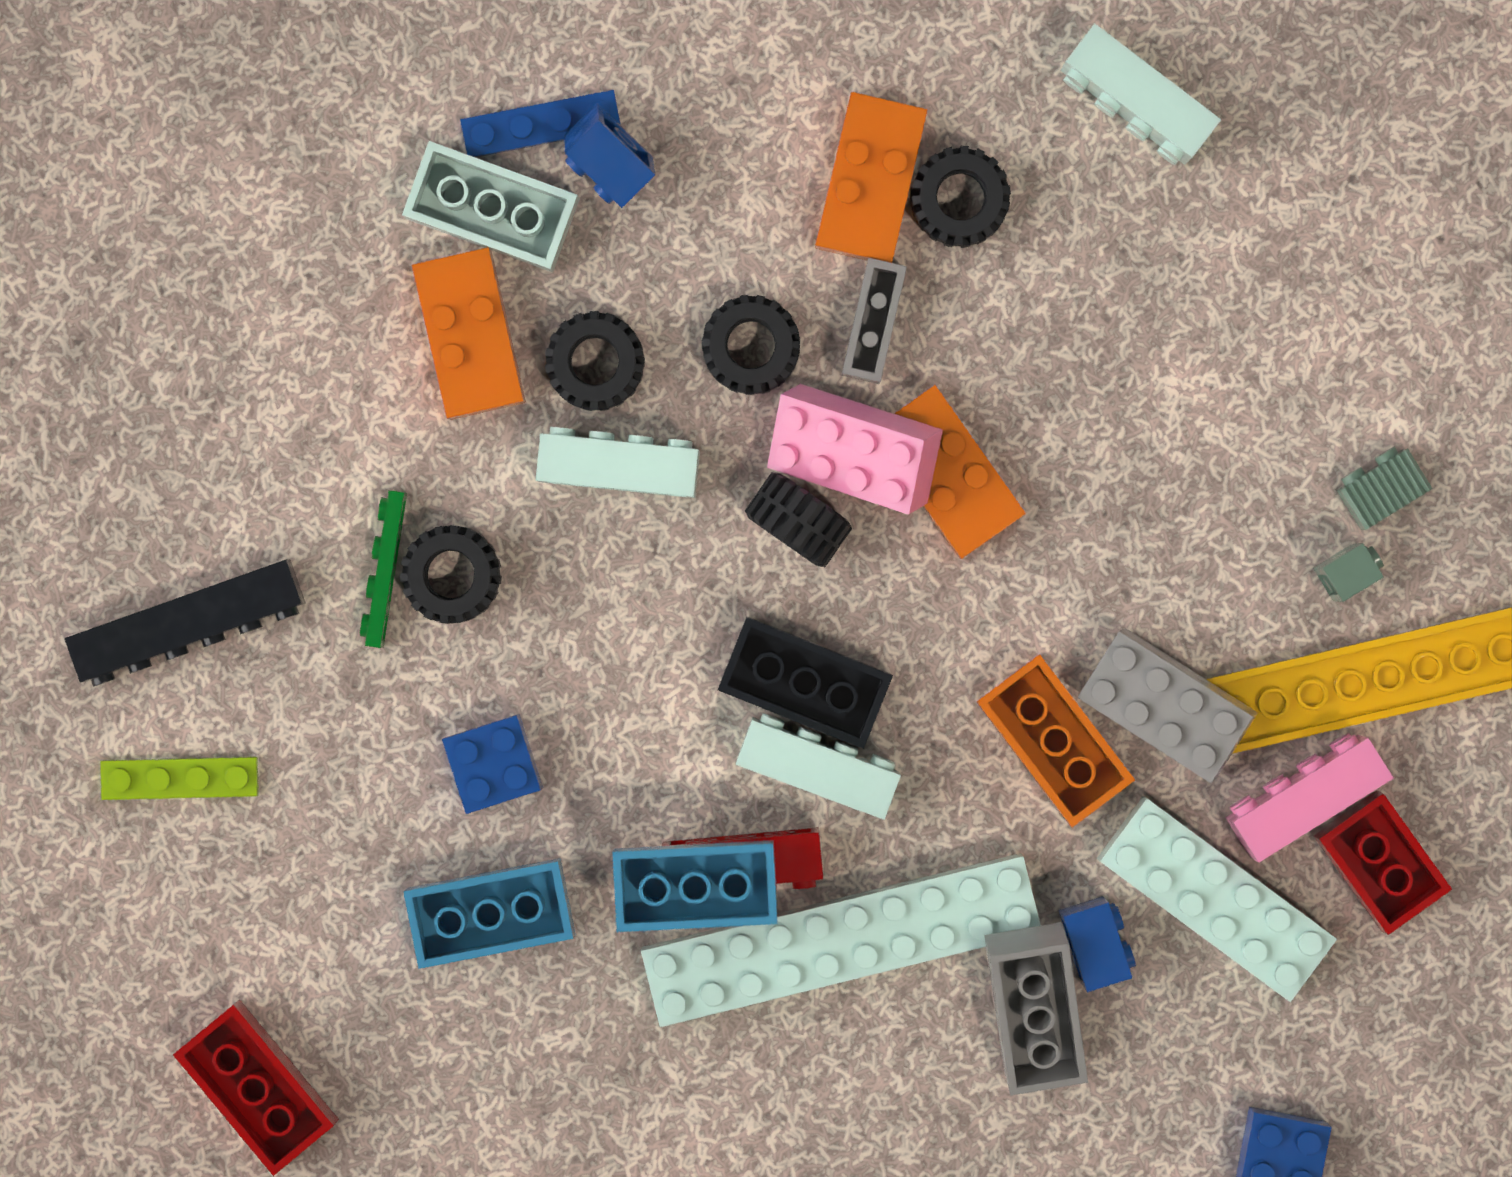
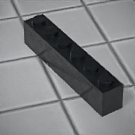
[64,559,306,687]

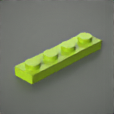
[100,757,259,800]

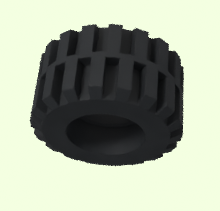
[911,146,1011,248]
[702,295,800,395]
[545,311,645,411]
[745,472,852,567]
[400,525,502,624]

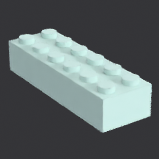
[1097,796,1337,1002]

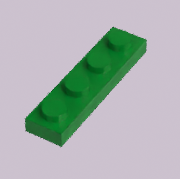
[360,490,407,648]

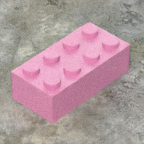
[767,384,942,515]
[1225,733,1394,863]

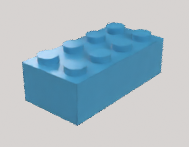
[612,840,778,932]
[403,858,576,969]

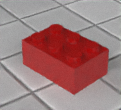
[1313,790,1453,935]

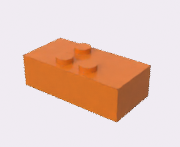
[815,92,928,263]
[412,247,526,420]
[894,385,1026,559]
[977,654,1135,828]

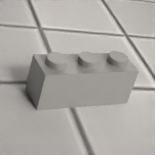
[841,258,907,384]

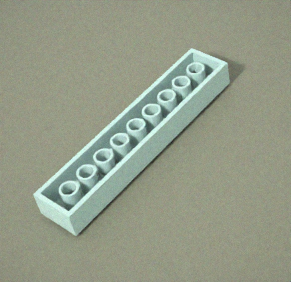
[641,853,1041,1027]

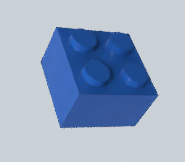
[564,103,655,208]
[442,714,543,814]
[1058,896,1136,992]
[1236,1106,1332,1177]

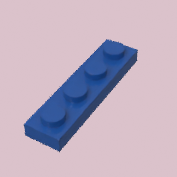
[460,90,621,158]

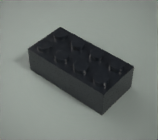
[717,616,893,749]

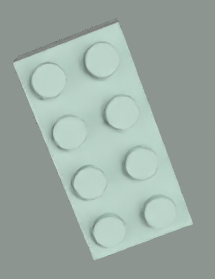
[1060,23,1221,165]
[402,141,580,272]
[535,427,700,498]
[735,713,901,820]

